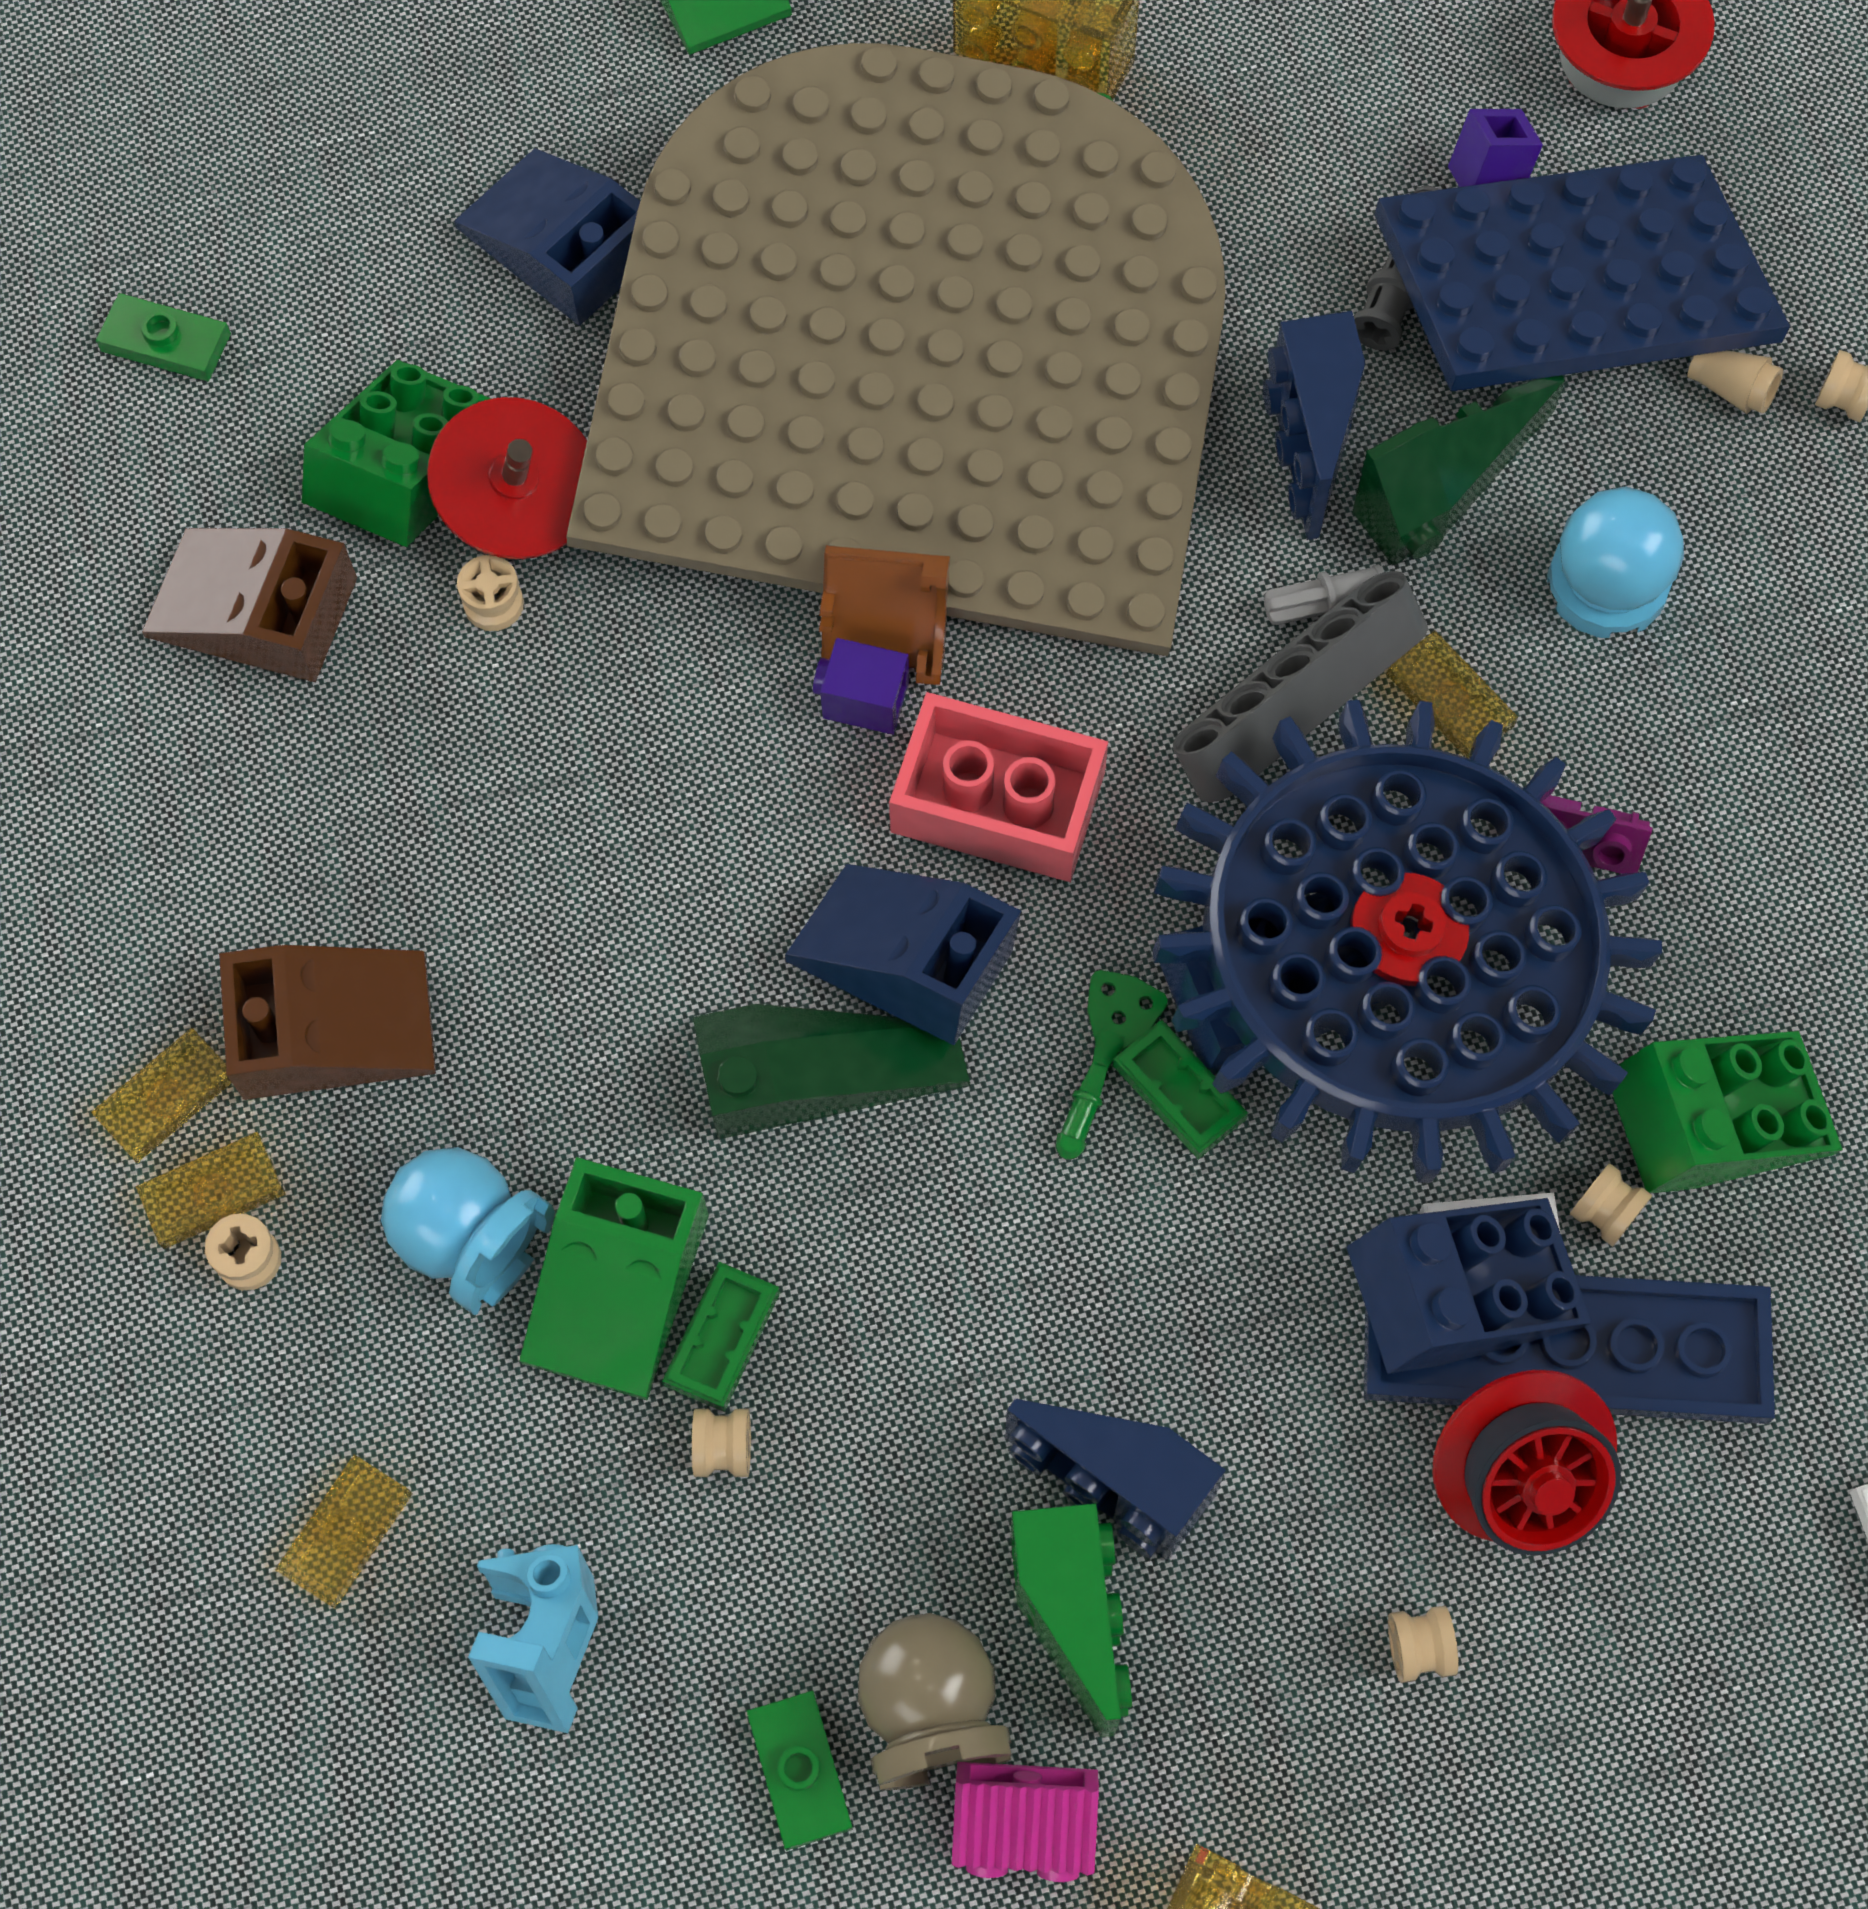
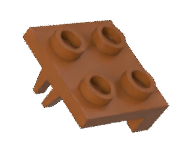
[819,545,950,685]

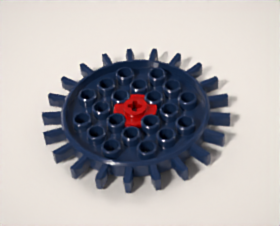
[1152,700,1662,1183]

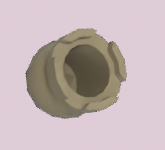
[858,1613,1012,1791]

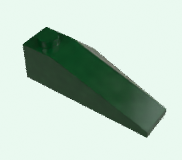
[1352,375,1565,566]
[693,1004,970,1140]

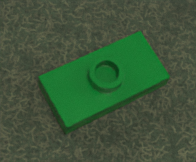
[96,293,231,382]
[1112,1019,1248,1160]
[662,1262,780,1412]
[747,1690,853,1851]

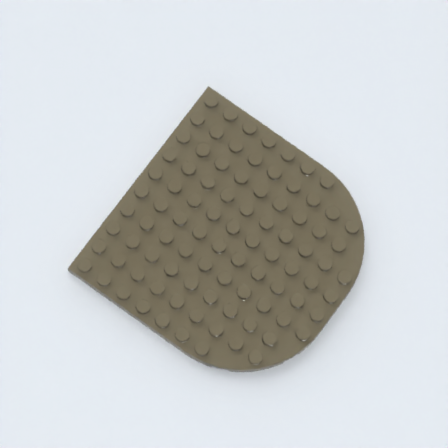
[566,43,1226,657]

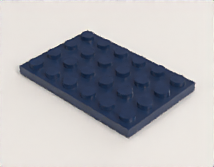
[1374,154,1790,392]

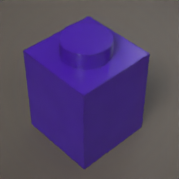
[1448,109,1543,187]
[813,638,909,735]

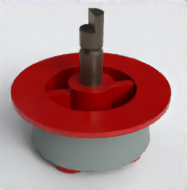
[1552,0,1715,109]

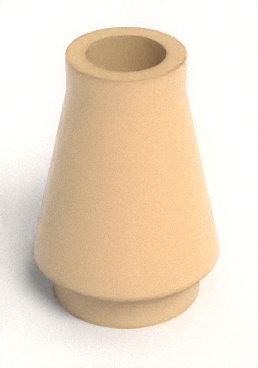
[1687,351,1783,414]

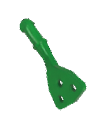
[1056,970,1168,1160]

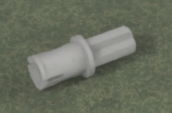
[1264,564,1384,625]

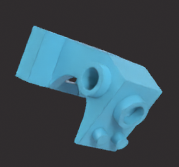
[468,1544,598,1733]

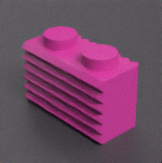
[952,1762,1099,1882]

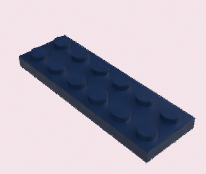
[1364,1275,1775,1424]

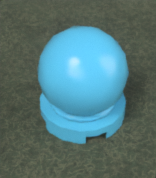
[1547,486,1684,638]
[381,1147,555,1315]

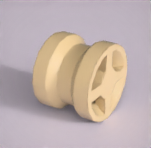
[1815,350,1868,423]
[457,555,524,631]
[1570,1163,1653,1247]
[205,1214,281,1291]
[692,1409,751,1477]
[1388,1606,1459,1683]

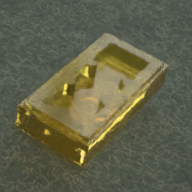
[1386,630,1518,759]
[91,1027,232,1163]
[135,1132,286,1249]
[275,1454,413,1609]

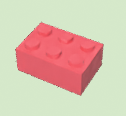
[889,692,1108,883]

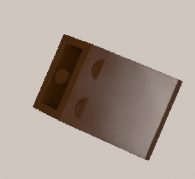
[142,528,357,683]
[219,945,436,1100]

